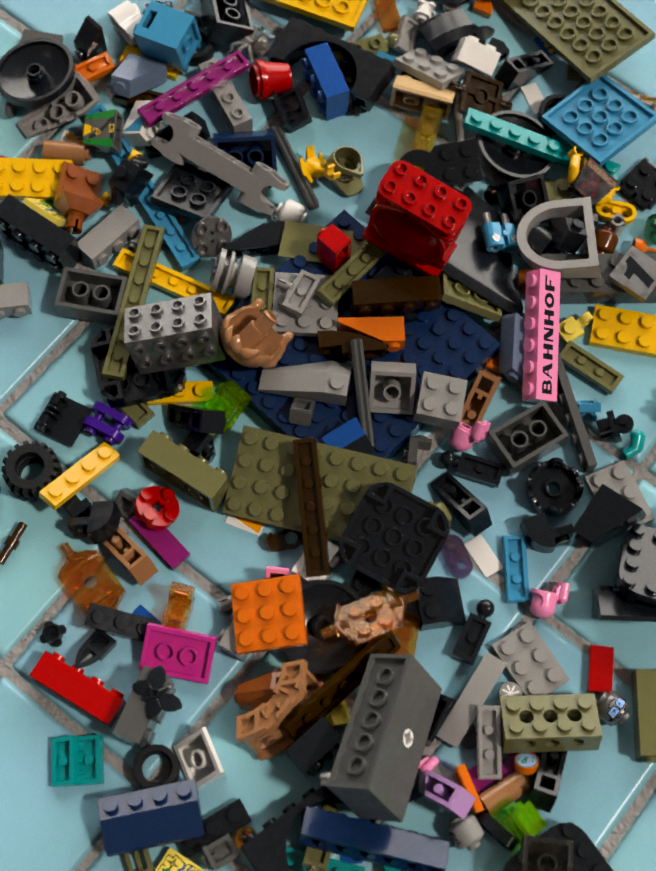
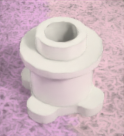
[412,0,436,23]

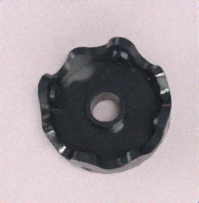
[525,457,584,516]

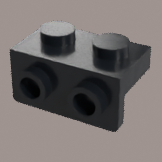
[272,86,313,133]

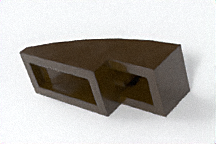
[317,330,387,362]

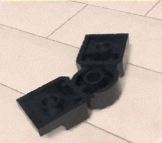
[365,138,483,216]

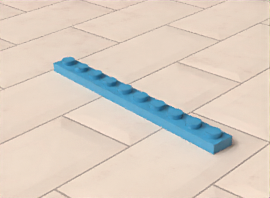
[85,103,201,271]

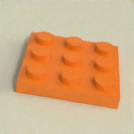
[230,574,308,655]

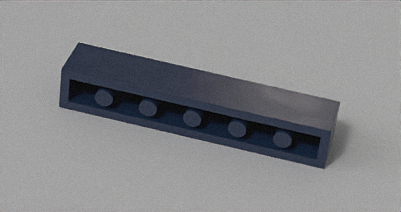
[297,806,450,871]

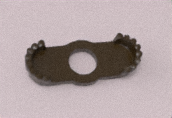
[265,529,303,552]

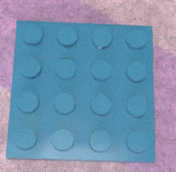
[541,74,656,166]

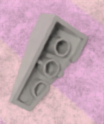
[17,71,100,139]
[258,361,353,406]

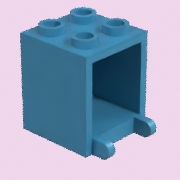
[133,0,202,73]

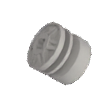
[210,248,257,300]

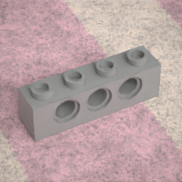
[198,57,253,132]

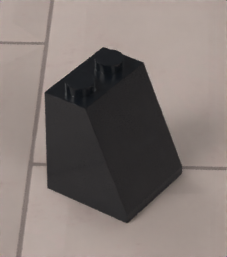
[572,484,646,548]

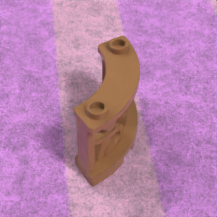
[236,659,324,761]

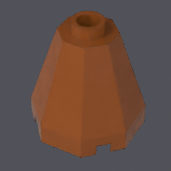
[234,668,291,720]

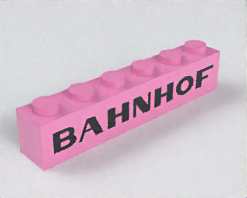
[522,268,561,403]

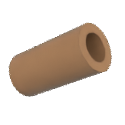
[42,140,91,165]
[478,770,531,816]

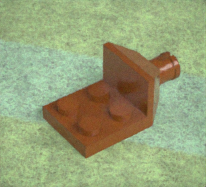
[53,161,105,234]

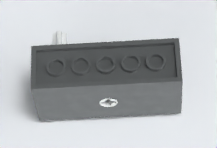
[319,654,442,822]

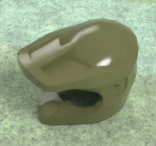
[325,146,364,197]

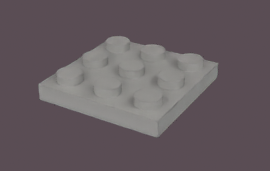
[272,272,339,337]

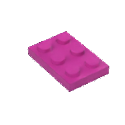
[139,623,217,684]

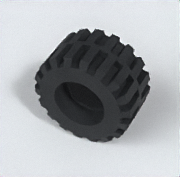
[1,440,63,502]

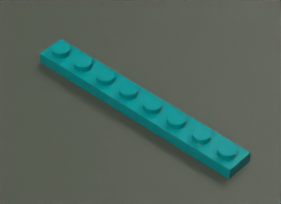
[462,107,621,181]

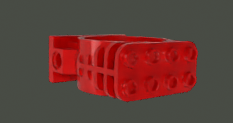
[361,160,472,276]

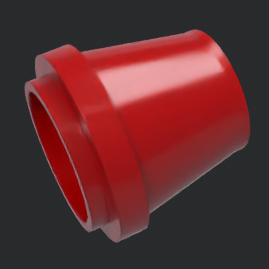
[249,59,292,101]

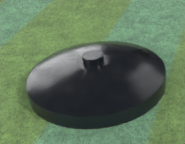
[0,38,76,107]
[476,110,554,181]
[282,580,370,674]

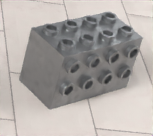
[124,293,226,375]

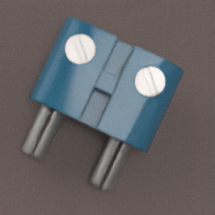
[481,212,519,253]

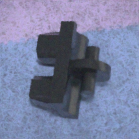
[596,410,634,443]

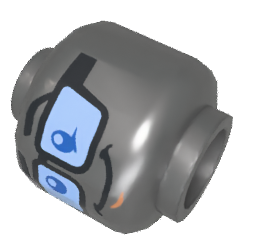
[596,691,630,726]

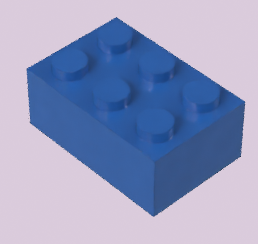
[302,42,350,121]

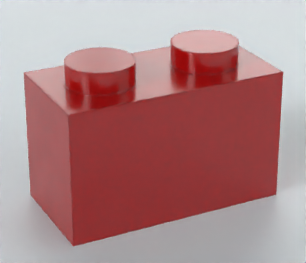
[317,223,351,273]

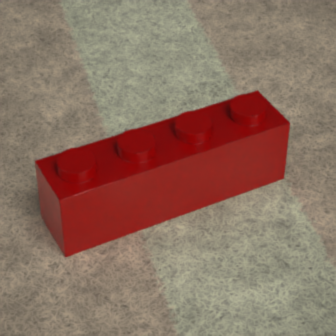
[29,651,126,728]

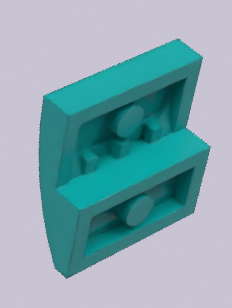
[51,734,104,787]

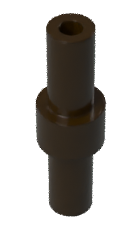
[0,521,27,565]

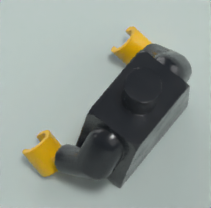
[99,149,153,208]

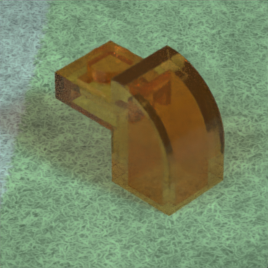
[161,581,195,630]

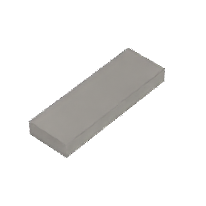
[476,705,502,779]

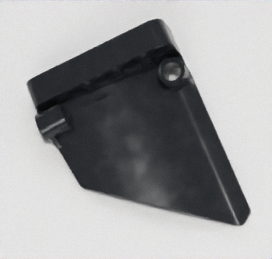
[441,185,523,314]

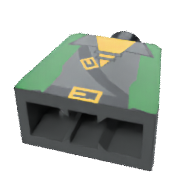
[74,109,124,154]

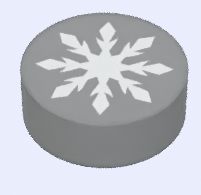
[498,682,522,699]

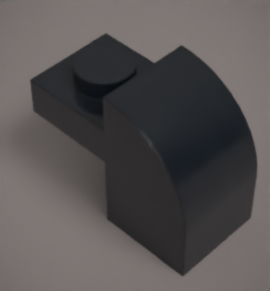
[517,223,555,260]
[66,501,121,544]
[520,513,574,553]

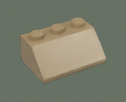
[389,75,455,121]

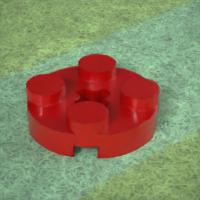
[134,486,180,530]

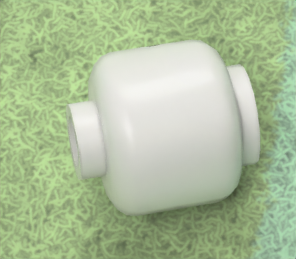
[275,199,307,223]

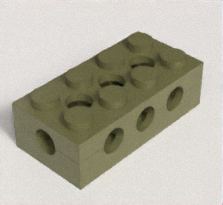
[498,693,602,753]

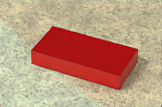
[587,645,614,694]

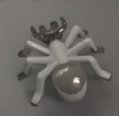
[226,25,276,65]

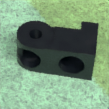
[62,495,92,518]

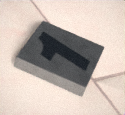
[608,246,656,303]

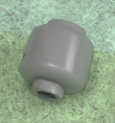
[448,814,484,851]

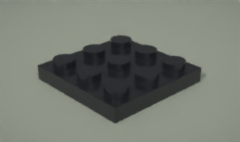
[151,162,234,221]

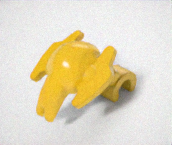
[299,145,341,183]

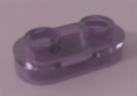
[441,535,473,579]

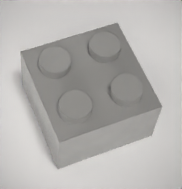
[412,371,468,430]

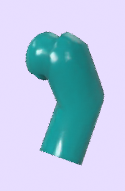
[621,429,645,460]

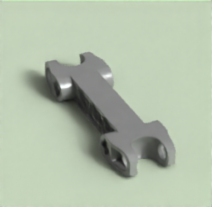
[150,112,290,216]

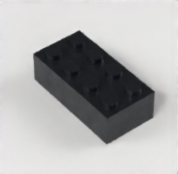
[0,194,82,274]

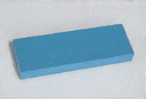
[502,535,530,604]

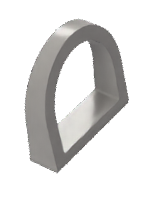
[517,196,600,278]

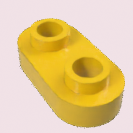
[594,200,637,225]

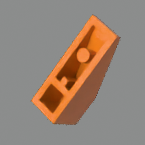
[337,316,405,352]

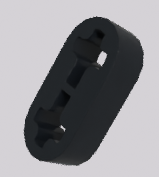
[477,811,519,852]

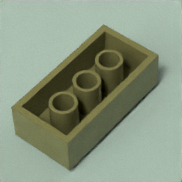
[137,430,229,512]

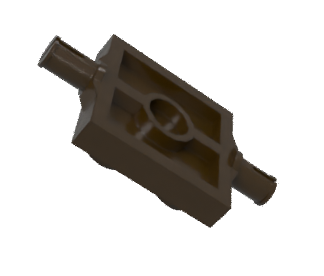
[449,70,513,115]

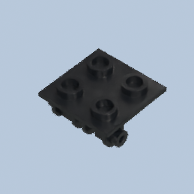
[33,390,92,447]

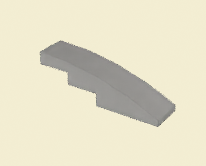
[436,652,507,749]

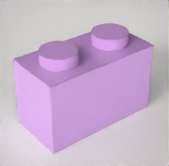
[423,769,476,820]

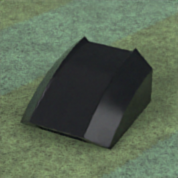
[416,9,473,58]

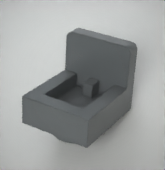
[403,435,432,465]
[200,833,240,871]

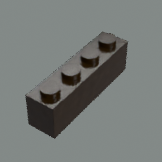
[351,275,442,316]

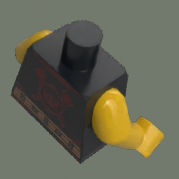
[567,146,620,206]

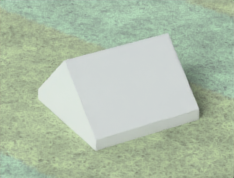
[173,727,226,789]

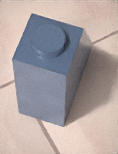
[111,53,168,98]
[499,313,525,382]

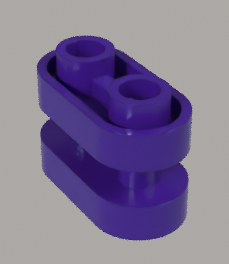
[82,401,133,446]

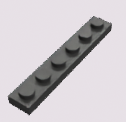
[557,349,597,473]

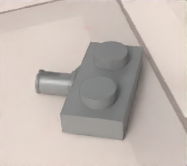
[276,269,321,317]

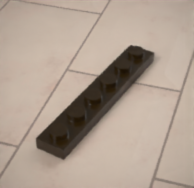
[293,437,331,578]
[281,628,401,741]

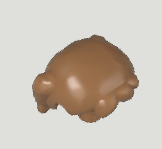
[220,298,294,369]

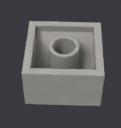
[369,361,416,415]

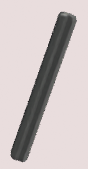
[270,124,319,211]
[350,338,374,447]

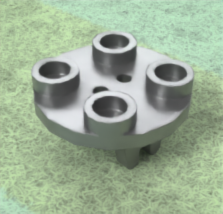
[191,216,232,257]

